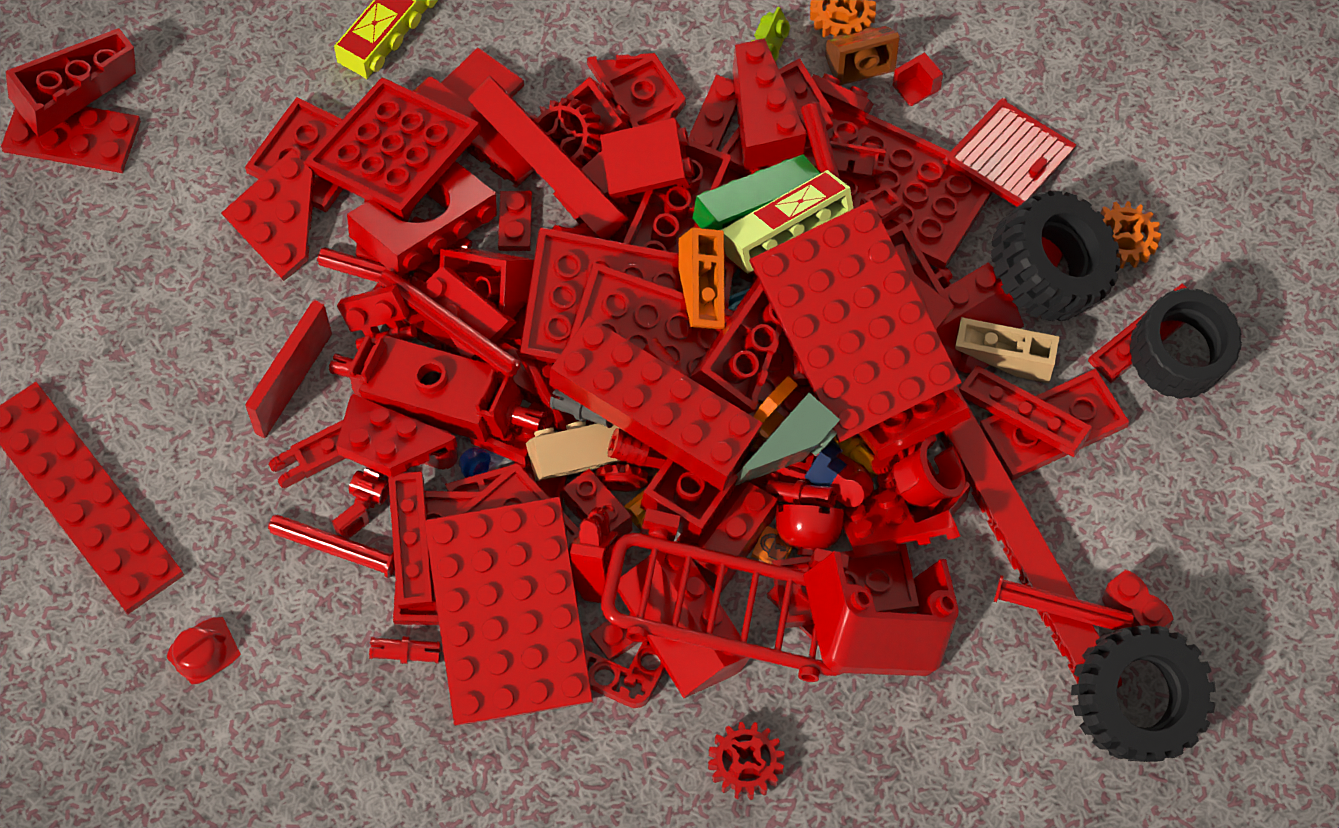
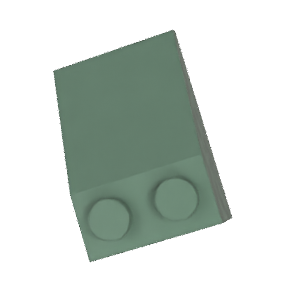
[735,393,840,486]

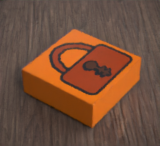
[752,526,793,564]

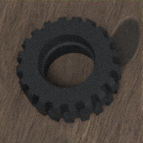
[991,190,1120,321]
[1071,625,1216,762]

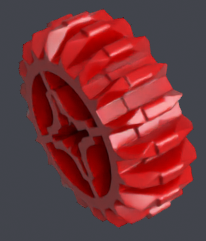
[530,97,606,175]

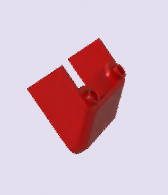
[803,551,959,676]

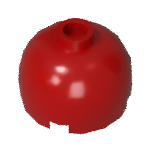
[776,504,844,556]

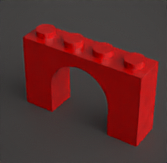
[347,161,497,277]

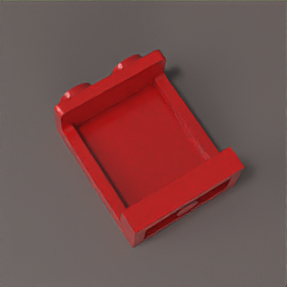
[600,118,695,205]

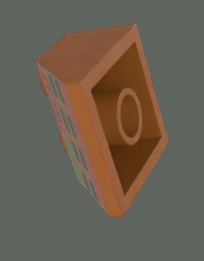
[825,26,900,86]

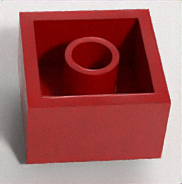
[640,458,738,543]

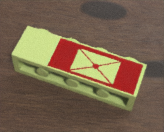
[722,170,854,274]

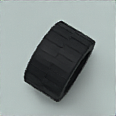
[1130,288,1242,399]

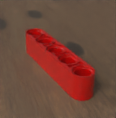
[413,76,535,188]

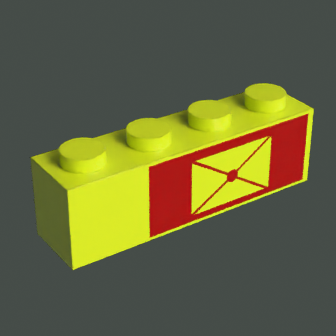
[334,0,438,79]

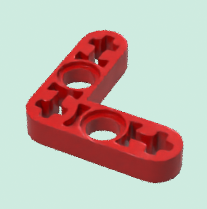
[585,640,666,708]

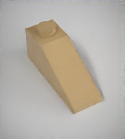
[955,317,1059,383]

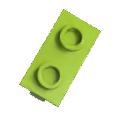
[752,7,790,62]

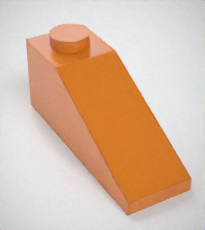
[679,228,725,329]

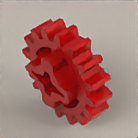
[708,721,785,800]

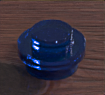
[459,447,491,478]

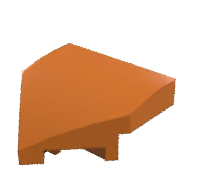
[753,376,798,449]

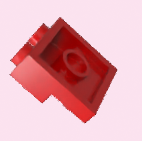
[559,77,631,148]

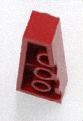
[5,28,136,137]
[732,38,807,171]
[689,278,782,414]

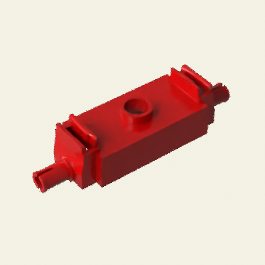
[329,335,547,442]

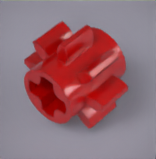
[349,467,389,510]

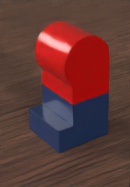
[805,443,874,507]

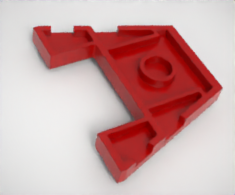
[843,483,960,558]

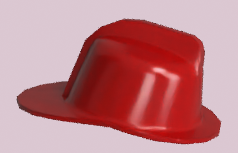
[167,617,241,684]

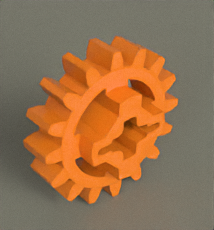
[810,0,876,38]
[1101,201,1161,268]

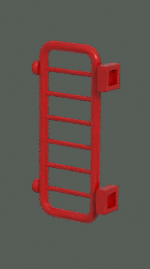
[601,508,850,682]

